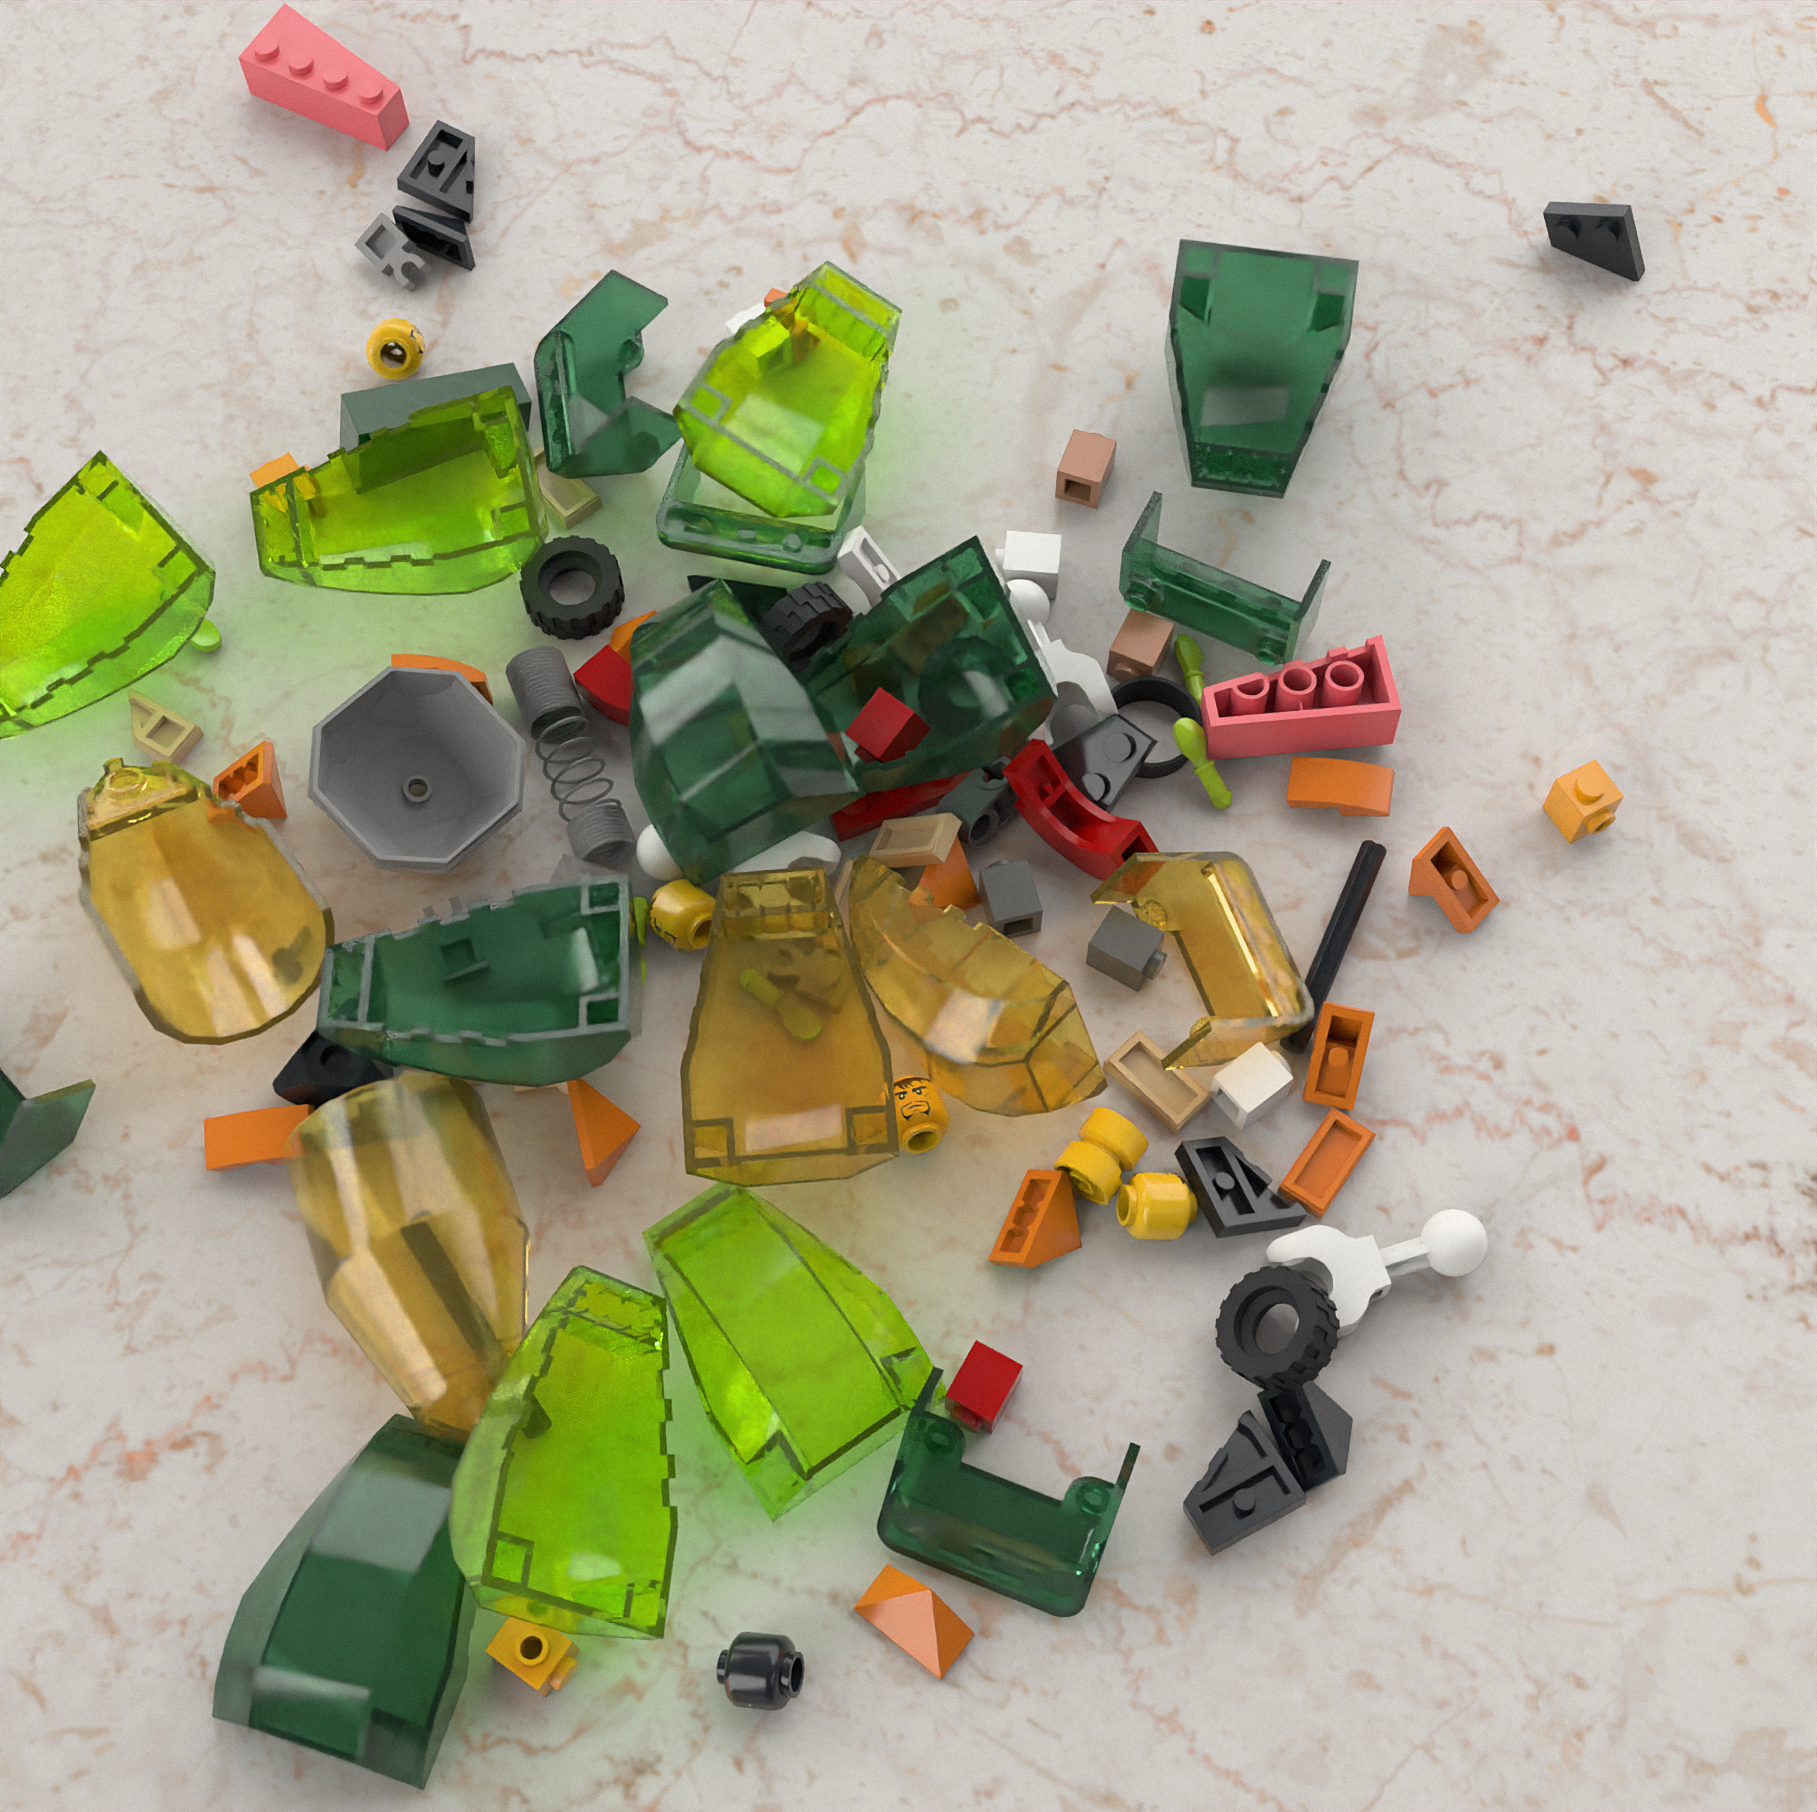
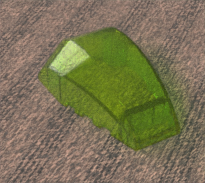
[672,260,902,518]
[249,385,550,596]
[0,450,216,741]
[642,1176,947,1523]
[448,1265,678,1641]

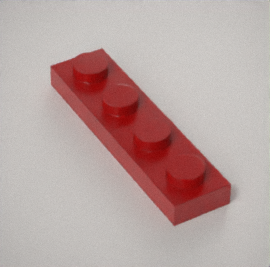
[821,729,1012,842]

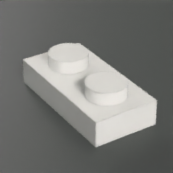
[837,525,915,627]

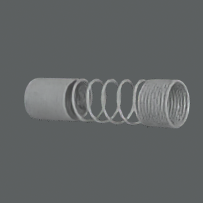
[505,645,637,873]

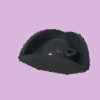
[272,999,394,1112]

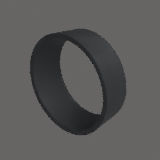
[1098,676,1203,779]

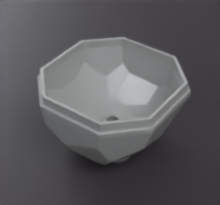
[308,666,526,875]

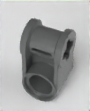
[935,755,1019,849]

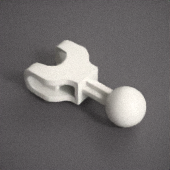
[991,579,1119,746]
[636,819,841,940]
[1265,1209,1488,1339]

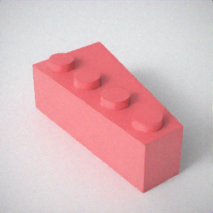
[238,3,410,151]
[1200,635,1402,760]

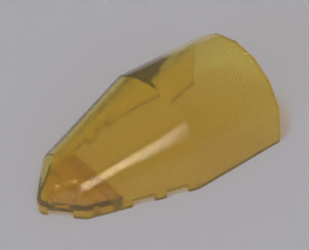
[77,758,335,1045]
[282,1074,530,1451]

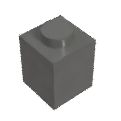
[979,859,1043,942]
[1086,905,1167,992]

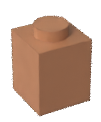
[1055,429,1117,509]
[1106,607,1175,683]

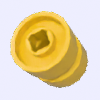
[1053,1107,1149,1206]

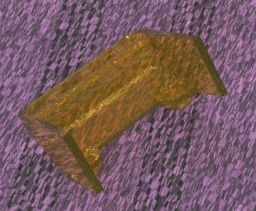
[1090,851,1315,1070]

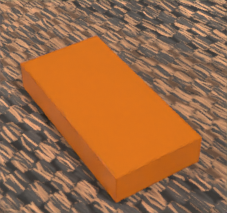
[1277,1107,1376,1220]

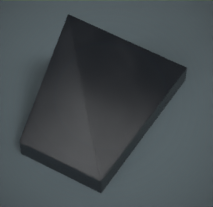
[392,205,476,271]
[1257,1381,1353,1494]

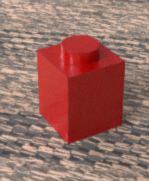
[844,687,931,774]
[944,1340,1023,1434]

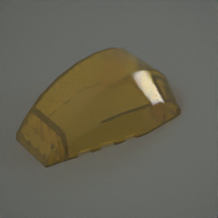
[848,853,1108,1118]
[680,866,899,1188]

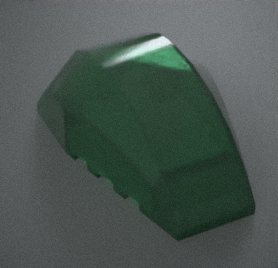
[1164,239,1359,499]
[743,535,1058,802]
[629,577,866,888]
[316,874,642,1088]
[212,1413,498,1791]

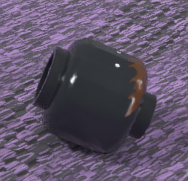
[717,1632,805,1711]

